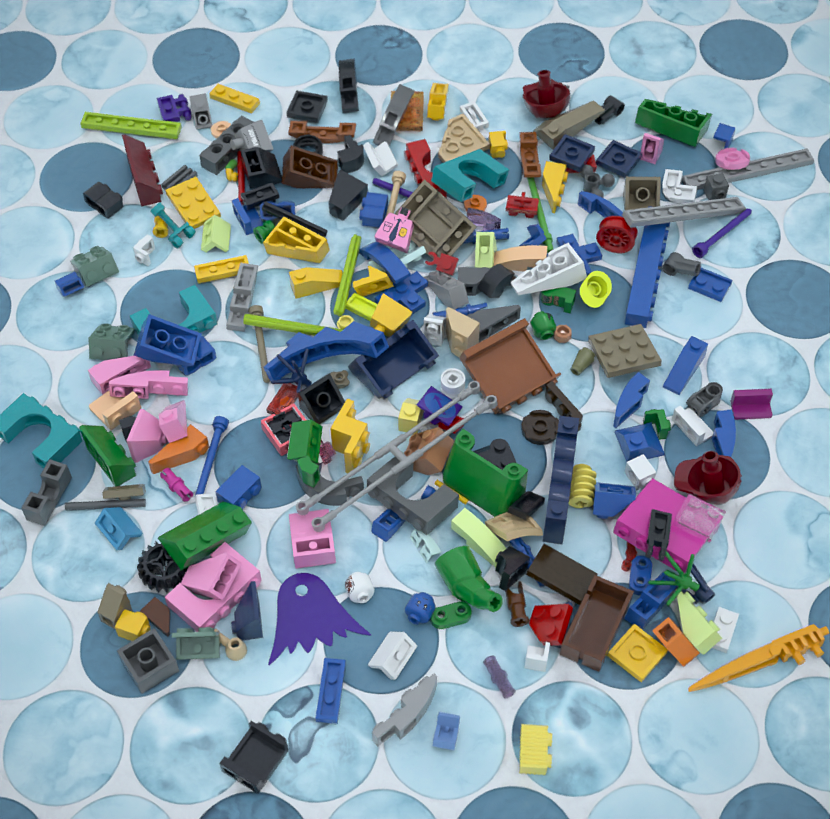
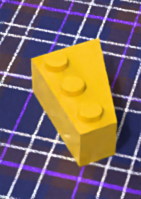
[263,217,330,263]

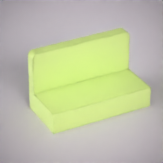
[201,215,231,253]

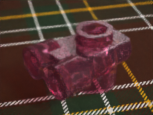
[319,439,336,465]

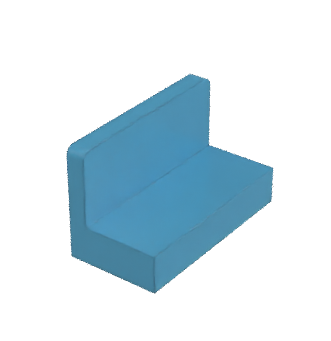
[95,507,143,550]

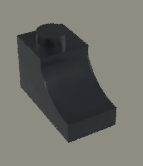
[495,546,530,591]

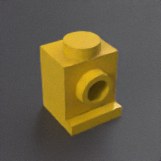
[488,131,508,158]

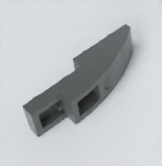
[373,84,415,147]

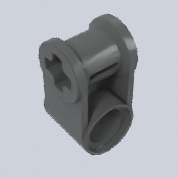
[686,382,723,417]

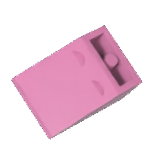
[289,509,336,569]

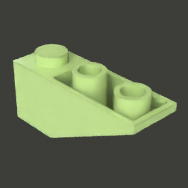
[676,589,723,655]

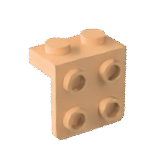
[89,391,142,430]

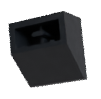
[241,147,282,189]

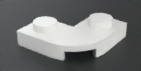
[662,169,697,203]

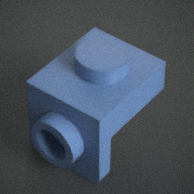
[433,712,460,750]

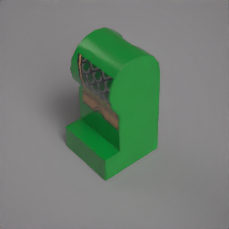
[541,287,576,314]

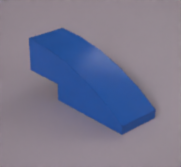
[613,372,650,428]
[712,409,736,457]
[624,571,678,630]

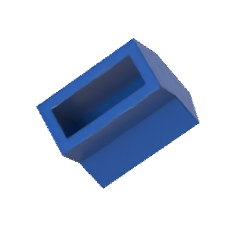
[55,272,84,297]

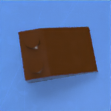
[282,145,338,189]

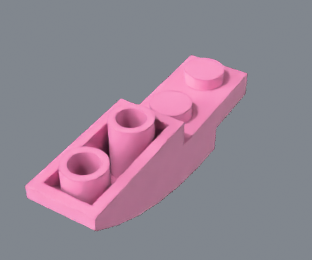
[109,370,188,399]

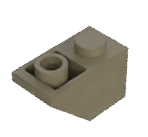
[97,583,133,630]

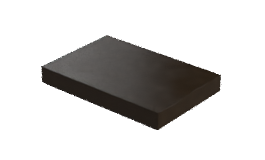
[526,543,598,605]

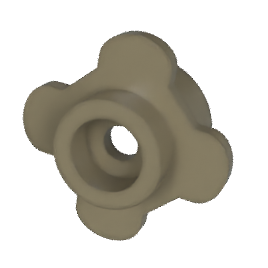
[330,370,350,389]

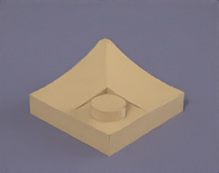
[485,512,543,541]

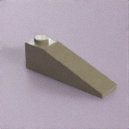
[533,100,605,150]

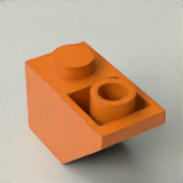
[652,617,700,667]

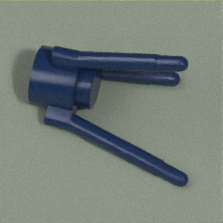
[682,563,715,605]

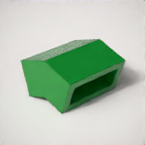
[297,456,320,488]

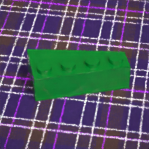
[635,99,712,147]

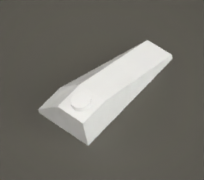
[511,243,587,295]

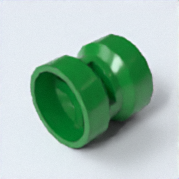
[253,220,275,244]

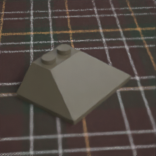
[395,179,477,260]

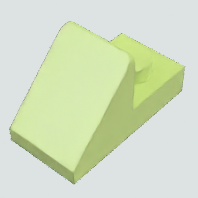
[475,232,497,268]

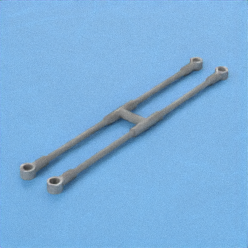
[296,381,498,532]

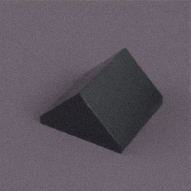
[298,373,345,424]

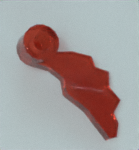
[621,542,638,571]

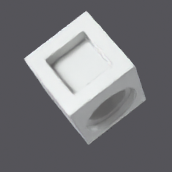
[625,454,656,490]

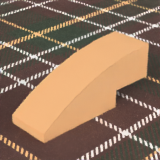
[494,245,547,272]

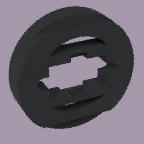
[293,135,323,155]

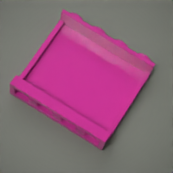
[613,478,722,573]

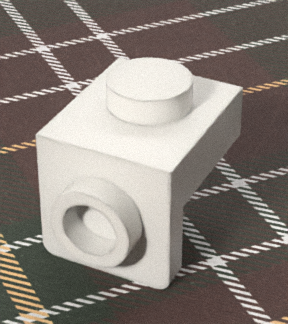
[133,234,155,266]

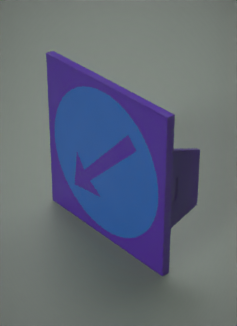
[417,386,463,426]

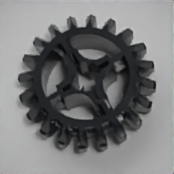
[137,541,193,593]

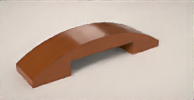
[288,121,357,143]
[519,132,542,178]

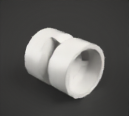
[440,368,465,403]

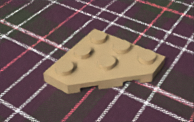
[438,114,490,163]

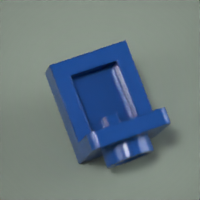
[519,224,546,246]

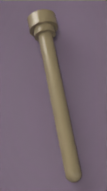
[248,305,270,383]

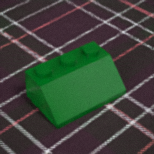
[79,425,136,486]

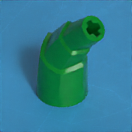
[434,545,503,612]

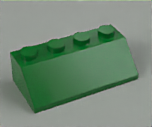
[158,501,252,570]

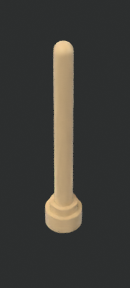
[386,171,406,217]

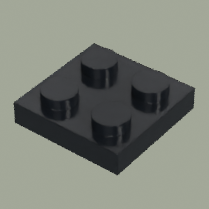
[286,90,328,123]

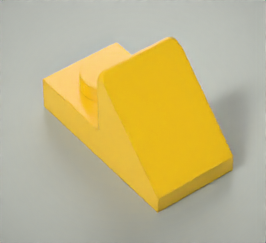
[353,266,393,297]

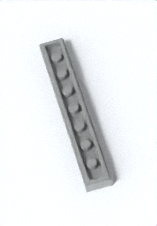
[682,148,814,190]
[622,197,746,228]

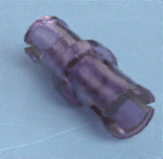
[483,655,516,699]

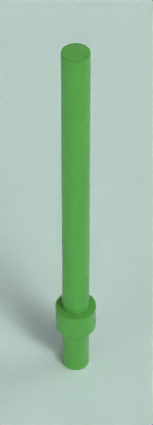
[527,177,554,253]

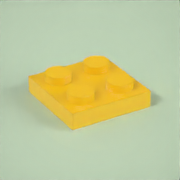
[607,624,668,682]

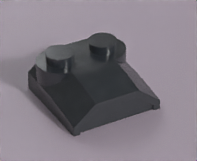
[473,439,516,470]

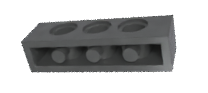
[199,115,254,175]

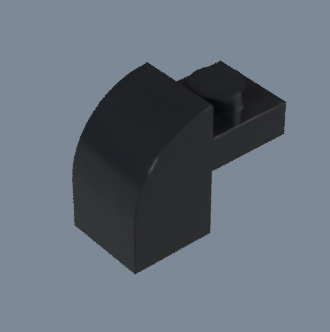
[337,135,364,173]
[477,264,517,298]

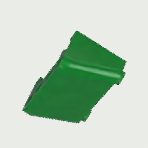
[443,429,528,517]

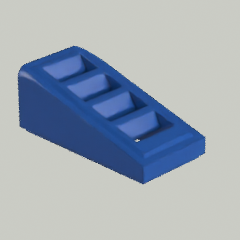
[371,509,406,542]

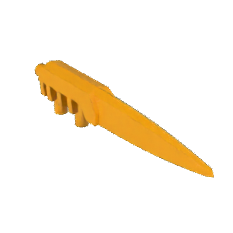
[688,624,829,692]

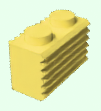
[519,724,552,775]

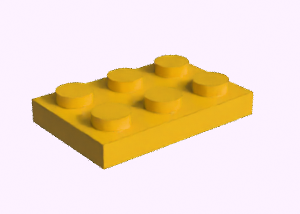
[165,177,221,229]

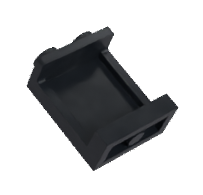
[219,721,289,794]

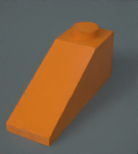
[148,424,209,474]

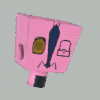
[374,207,414,253]

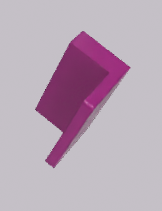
[730,388,773,420]

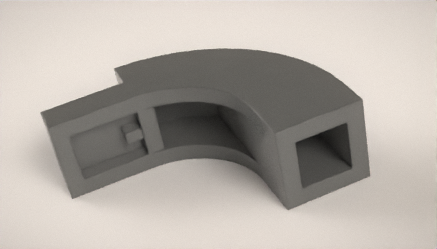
[296,465,364,506]

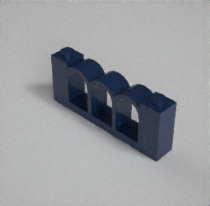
[542,416,579,545]

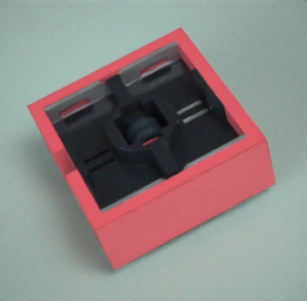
[261,403,306,456]

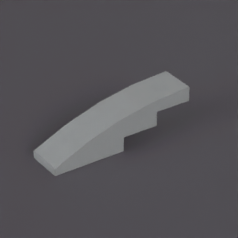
[226,263,258,332]

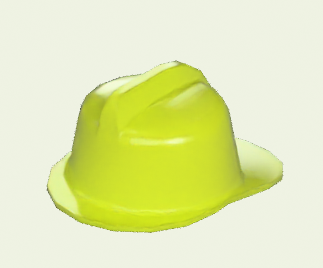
[580,271,612,308]

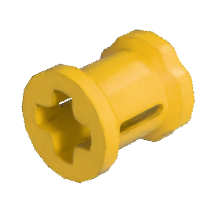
[153,216,169,238]

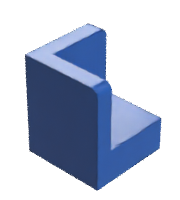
[713,123,736,149]

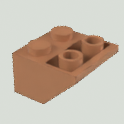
[404,427,454,475]

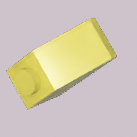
[398,398,424,434]

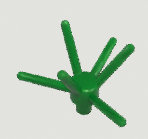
[648,551,700,606]

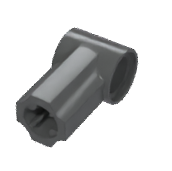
[662,252,701,277]

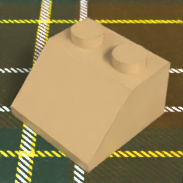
[446,307,480,357]

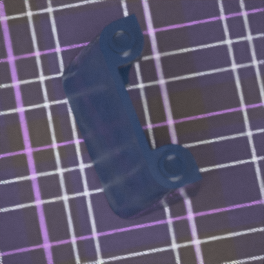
[348,320,439,400]

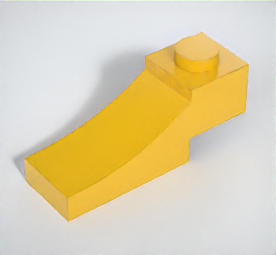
[427,83,449,121]

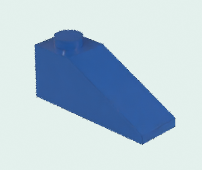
[663,336,708,395]

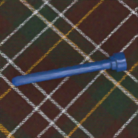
[195,416,229,496]

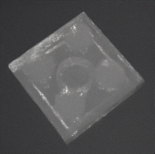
[672,494,726,543]

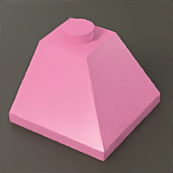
[126,409,168,463]

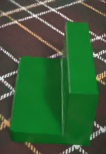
[287,420,323,464]

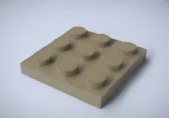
[588,324,662,378]

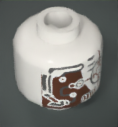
[345,572,375,603]

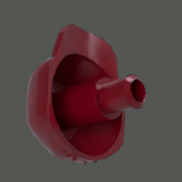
[522,70,570,118]
[674,451,742,505]

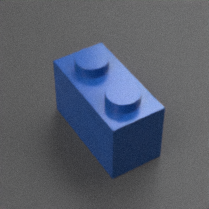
[215,465,262,509]

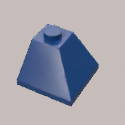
[615,422,665,462]
[593,482,636,519]

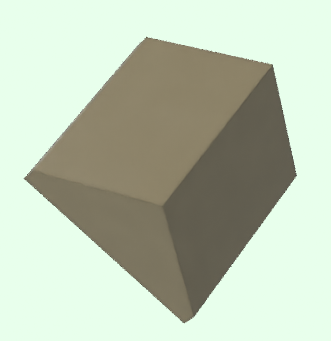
[623,177,661,211]

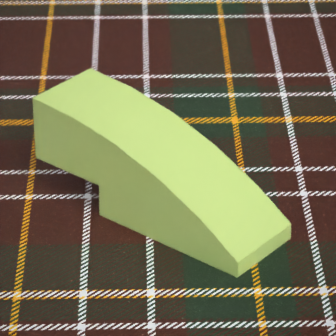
[451,508,506,567]

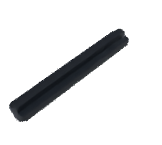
[262,202,327,238]

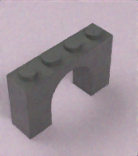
[367,457,459,535]

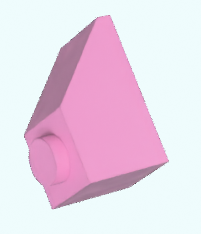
[640,133,664,164]

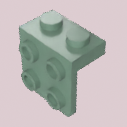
[70,246,119,287]
[88,323,134,360]
[171,627,220,660]

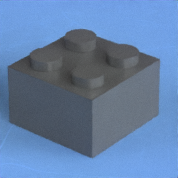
[117,628,179,694]

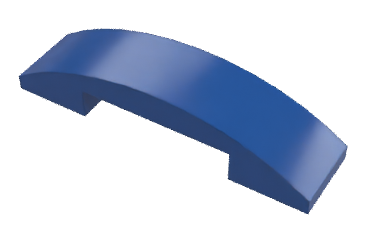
[578,191,623,218]
[359,242,411,284]

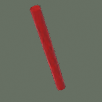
[237,151,245,205]

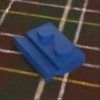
[688,267,733,302]

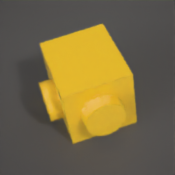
[115,609,151,641]

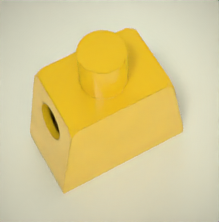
[369,294,413,338]

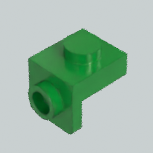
[643,409,671,440]

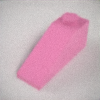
[88,356,151,395]
[159,400,187,443]

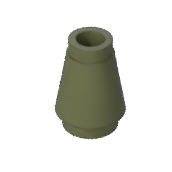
[570,347,595,376]

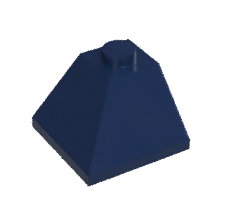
[231,581,263,641]

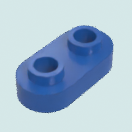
[629,555,652,595]

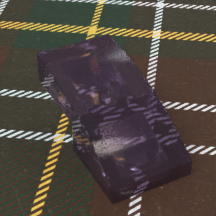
[467,208,501,231]

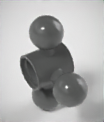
[580,165,615,198]

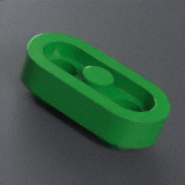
[431,601,472,629]

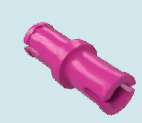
[160,468,193,502]

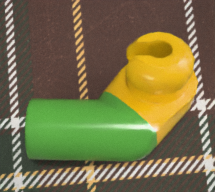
[225,159,238,181]

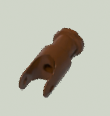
[505,581,529,627]

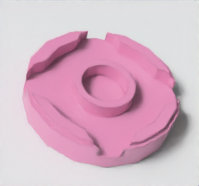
[715,148,750,170]

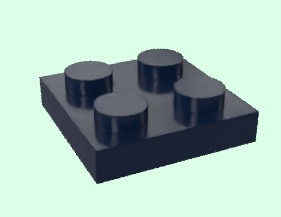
[549,134,595,172]
[596,140,642,178]

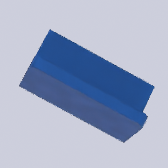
[231,198,263,235]

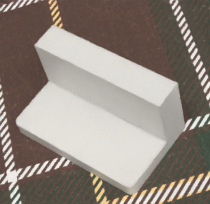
[363,141,398,177]
[672,406,714,447]
[368,632,417,680]

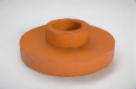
[464,195,487,214]

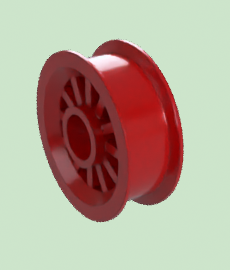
[596,216,638,253]

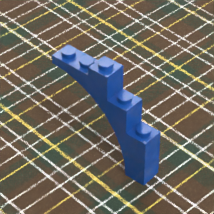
[264,321,389,381]

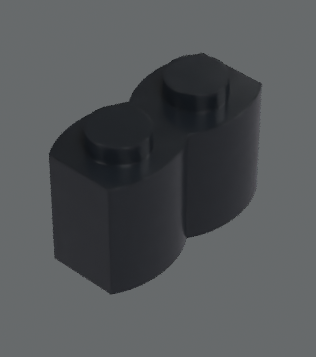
[83,182,123,219]

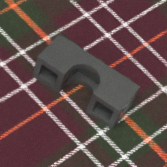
[21,459,72,526]

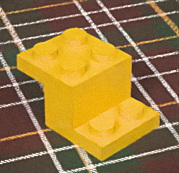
[330,399,370,473]

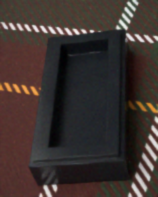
[508,491,545,520]

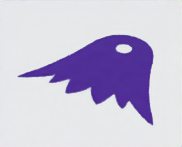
[268,573,371,665]

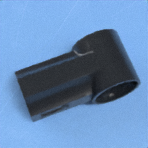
[595,95,625,125]

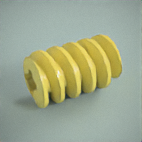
[569,464,597,508]

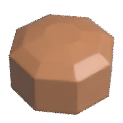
[554,325,572,343]

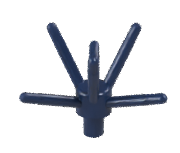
[271,349,312,393]

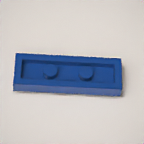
[315,658,346,724]

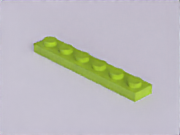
[80,112,182,139]

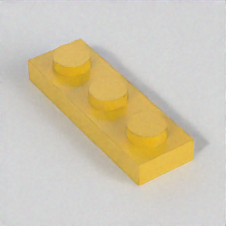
[209,83,260,114]
[194,255,249,283]

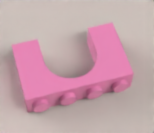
[165,542,262,632]

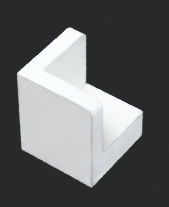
[524,642,550,672]

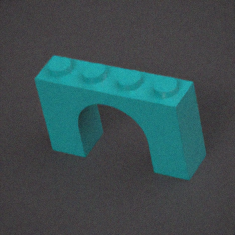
[431,149,509,202]
[130,285,218,336]
[0,393,83,468]

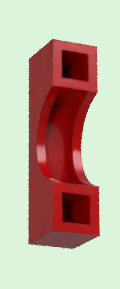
[404,139,447,198]

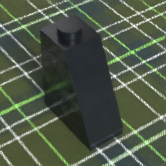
[329,170,368,221]

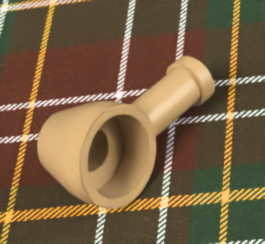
[214,629,247,661]

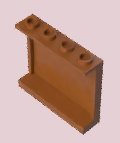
[459,318,561,415]

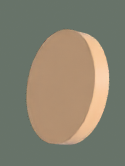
[211,121,231,138]

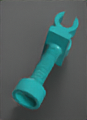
[150,202,196,249]

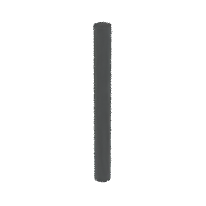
[65,499,146,510]

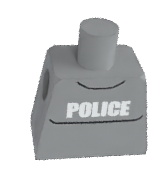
[230,119,273,152]

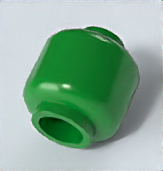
[530,311,556,340]

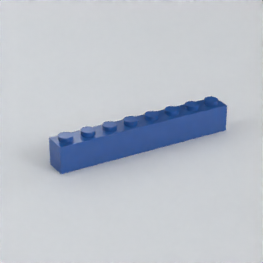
[625,206,670,328]

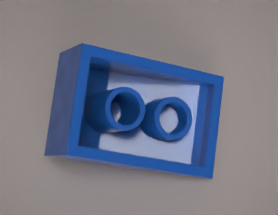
[134,314,202,366]

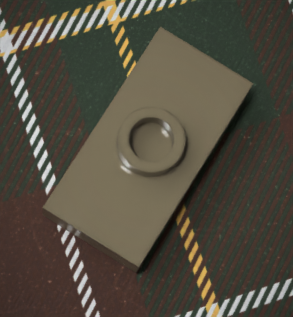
[102,484,146,500]

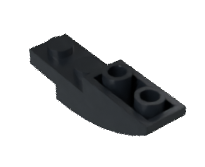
[339,58,359,113]

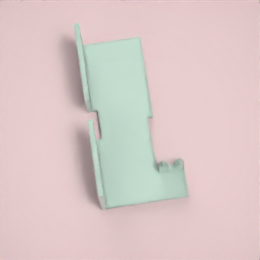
[410,528,442,564]

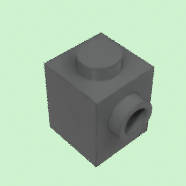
[703,173,729,200]

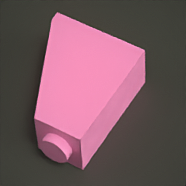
[181,553,242,600]

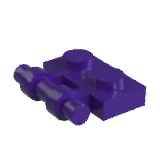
[156,94,192,122]

